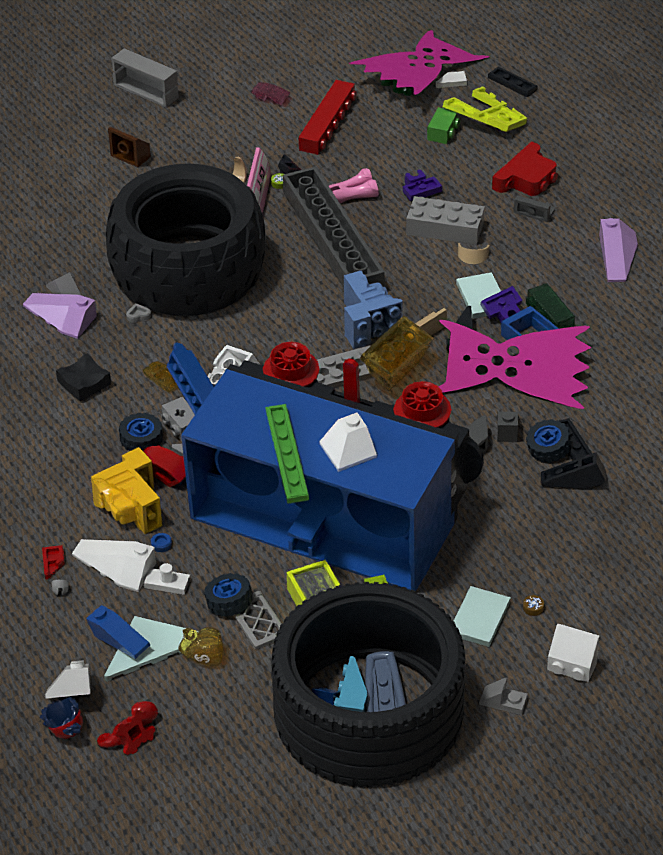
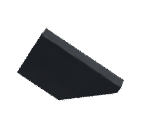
[278,154,301,174]

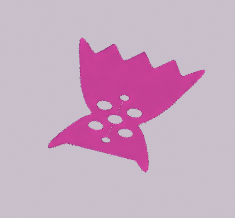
[349,30,490,95]
[438,320,591,409]

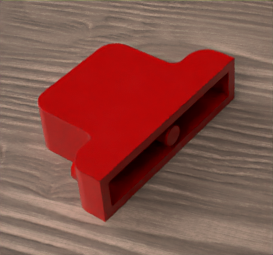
[492,141,558,196]

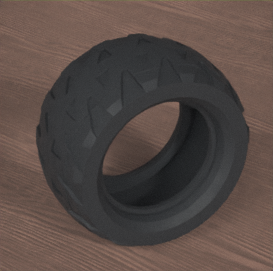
[106,164,266,316]

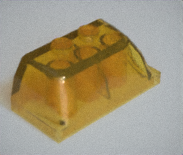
[360,316,434,391]

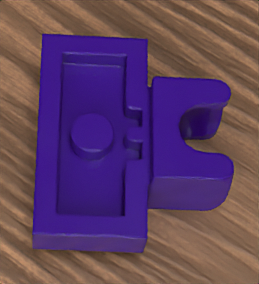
[403,169,442,201]
[480,286,522,323]

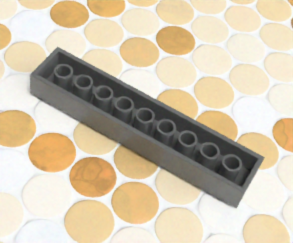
[283,167,385,288]

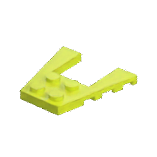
[443,87,527,132]

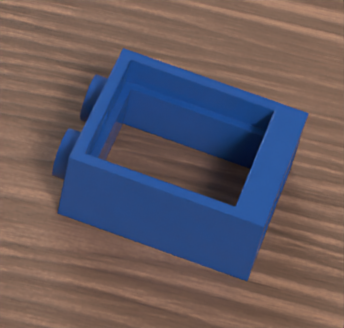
[501,306,559,350]

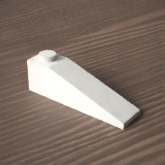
[207,345,260,387]
[72,539,156,592]

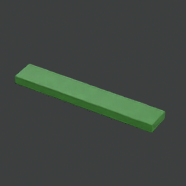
[265,404,309,504]

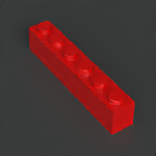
[298,80,357,155]

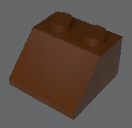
[108,127,151,167]

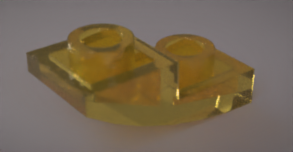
[143,361,178,392]

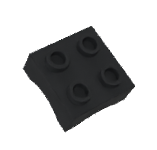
[56,353,111,401]

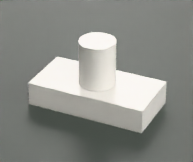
[144,563,190,595]

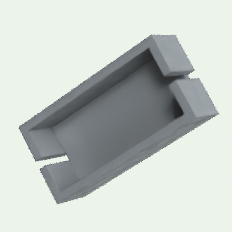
[111,48,179,107]
[406,196,485,245]

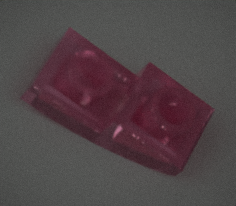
[251,82,290,105]

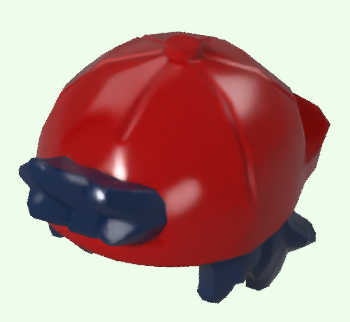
[40,696,83,739]

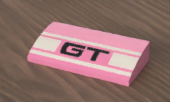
[247,147,271,213]

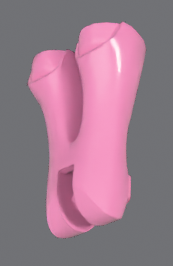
[329,168,379,203]

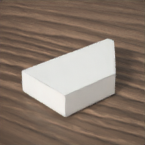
[436,71,467,88]

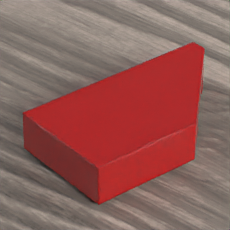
[42,545,65,580]

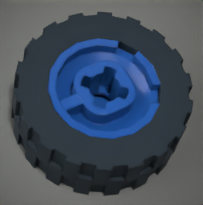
[119,413,163,451]
[526,419,572,463]
[204,573,253,617]

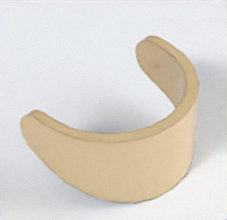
[233,157,247,183]
[458,243,489,264]

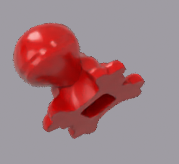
[97,701,158,755]

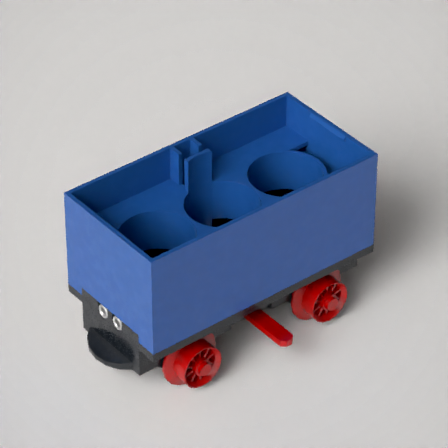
[181,341,484,591]

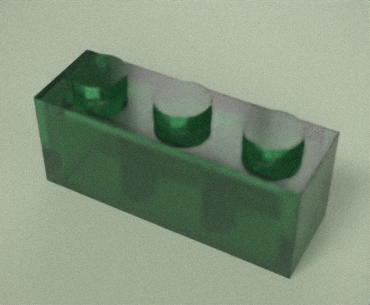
[526,283,575,329]

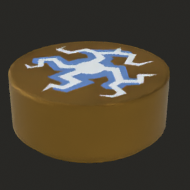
[523,595,544,616]

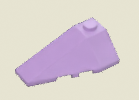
[599,218,638,282]
[23,293,97,339]

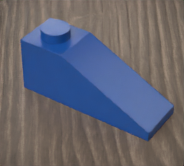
[86,605,150,659]

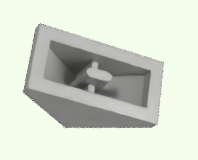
[46,273,82,296]

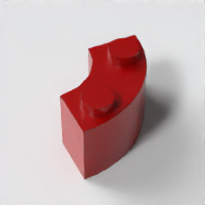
[143,446,186,487]

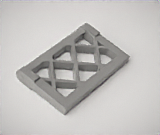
[233,591,281,650]

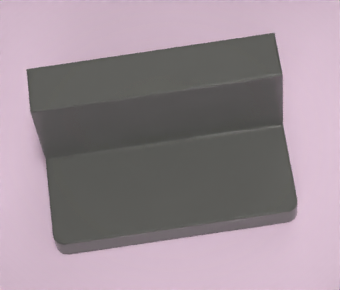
[514,195,555,222]

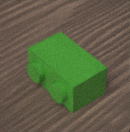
[427,107,460,144]

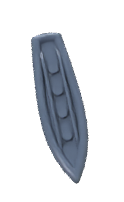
[365,651,406,712]

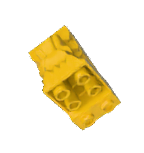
[91,447,162,534]

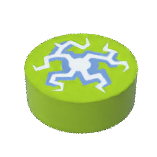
[271,173,284,189]

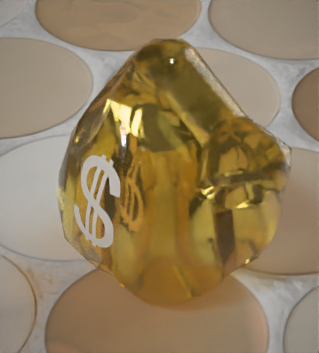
[178,627,223,667]

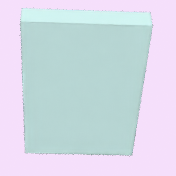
[456,272,501,319]
[454,586,511,647]

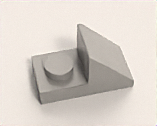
[479,678,528,715]

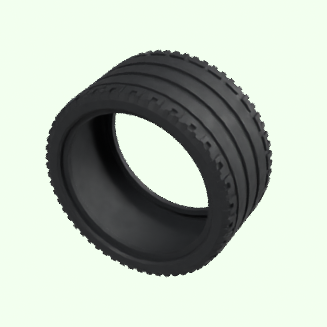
[271,582,466,787]

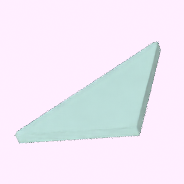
[104,616,212,682]

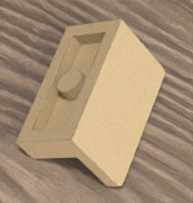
[407,308,447,343]

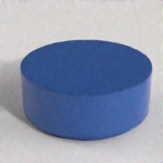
[151,533,172,552]

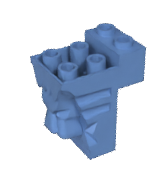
[344,271,403,349]

